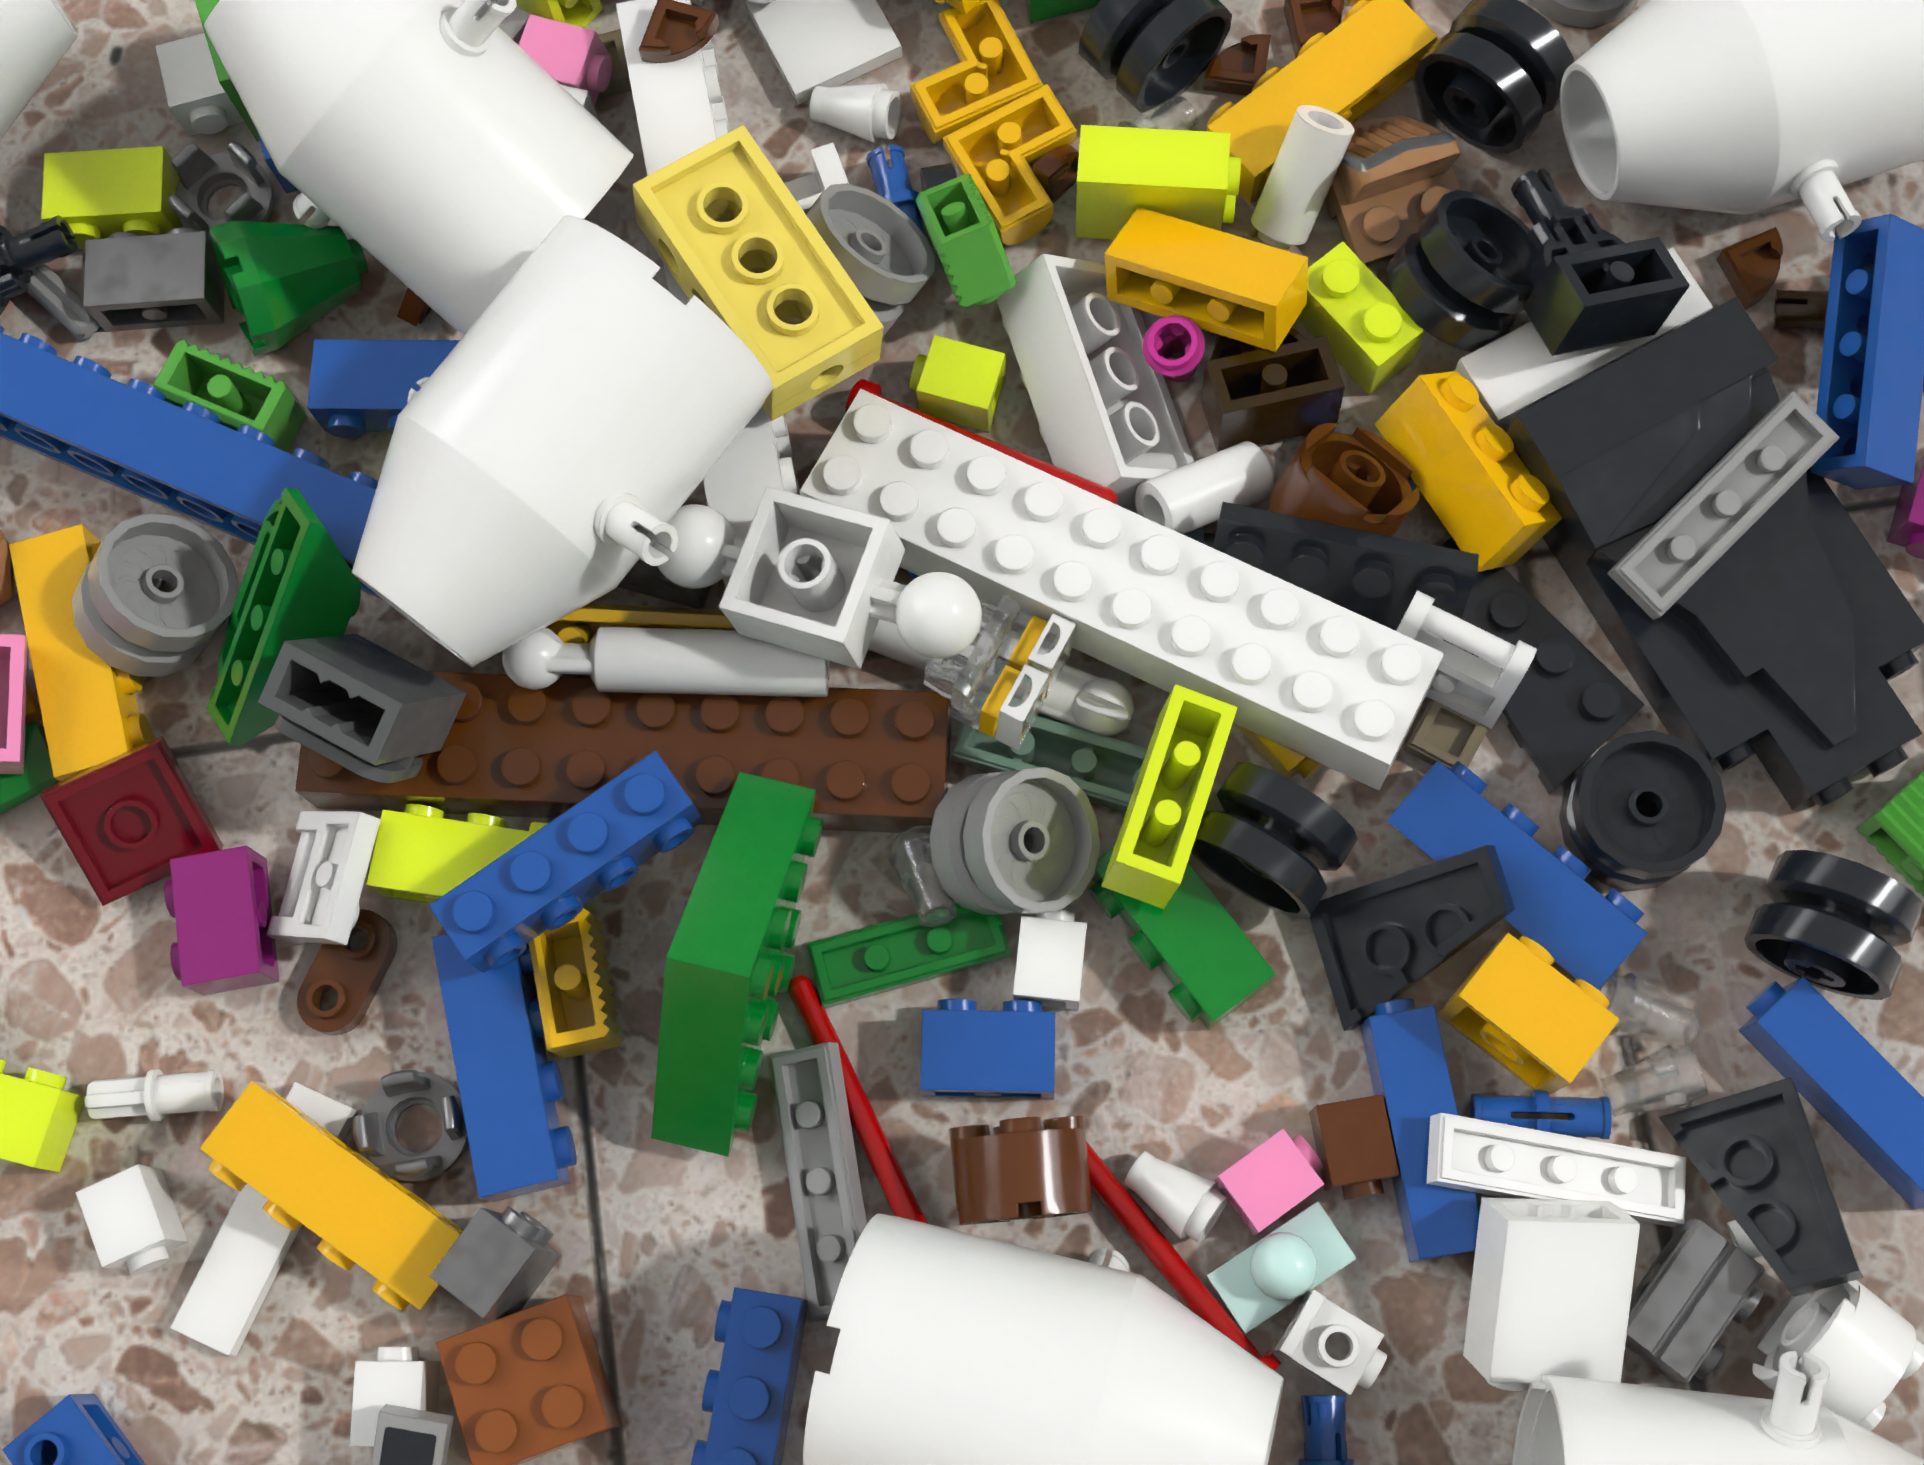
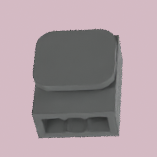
[258,634,467,783]

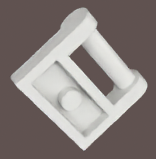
[1397,590,1537,729]
[266,811,381,945]

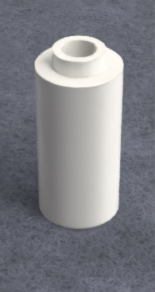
[1251,105,1355,249]
[1135,441,1276,534]

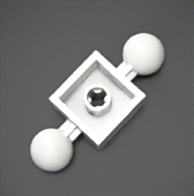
[652,486,982,669]

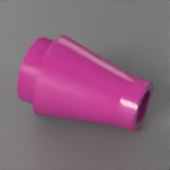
[1143,315,1205,382]

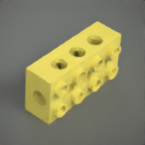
[633,125,884,421]

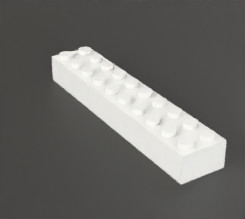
[616,0,800,587]
[800,388,1444,791]

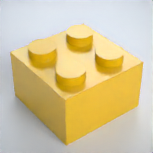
[1437,933,1620,1095]

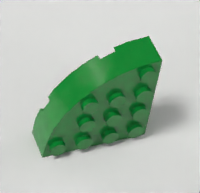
[651,772,823,1157]

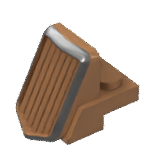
[1324,115,1462,267]

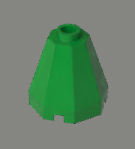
[209,221,368,356]

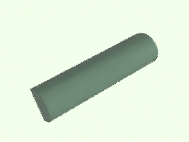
[951,697,1206,814]

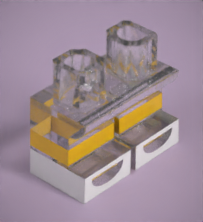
[923,594,1077,751]

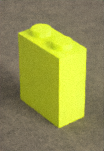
[1075,125,1241,240]

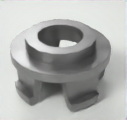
[169,141,274,241]
[353,1070,468,1182]

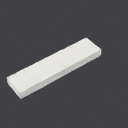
[170,1082,359,1356]
[1426,1113,1686,1227]

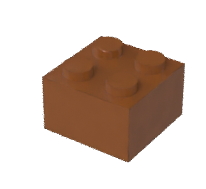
[436,1294,622,1465]

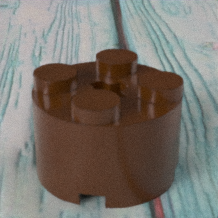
[1268,423,1420,537]
[949,1116,1092,1225]

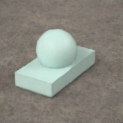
[1205,1201,1357,1334]

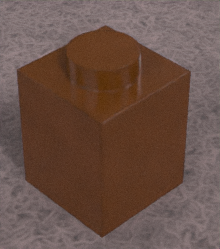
[1309,1094,1399,1200]

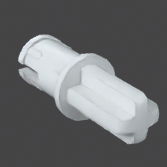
[85,1069,224,1122]

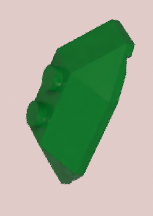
[207,487,362,746]

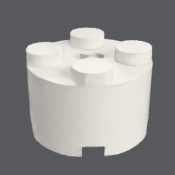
[1752,1280,1924,1431]

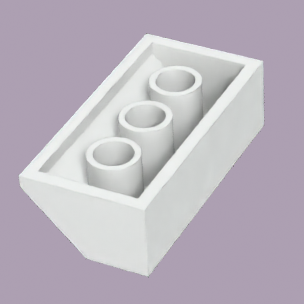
[997,254,1194,508]

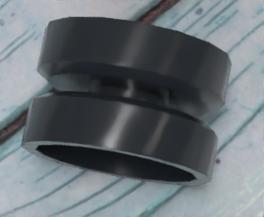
[1079,0,1232,115]
[1415,0,1574,154]
[1387,190,1535,352]
[1559,731,1727,891]
[1191,762,1358,920]
[1744,850,1923,1000]

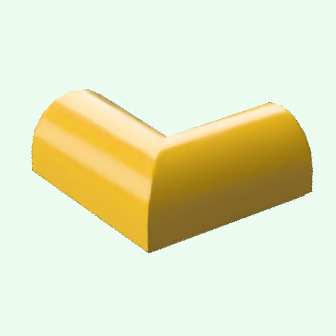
[910,0,1043,144]
[942,84,1077,245]

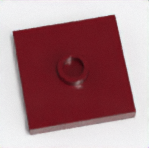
[39,735,223,906]

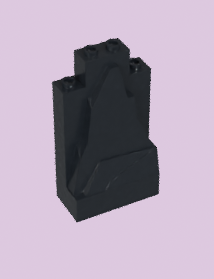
[1507,297,1924,810]

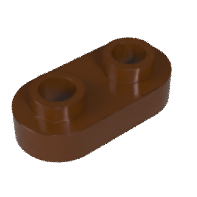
[297,909,398,1035]

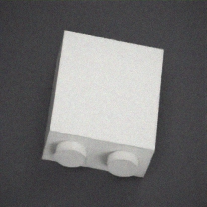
[1463,1197,1640,1391]

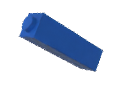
[1738,977,1924,1210]
[1360,998,1479,1263]

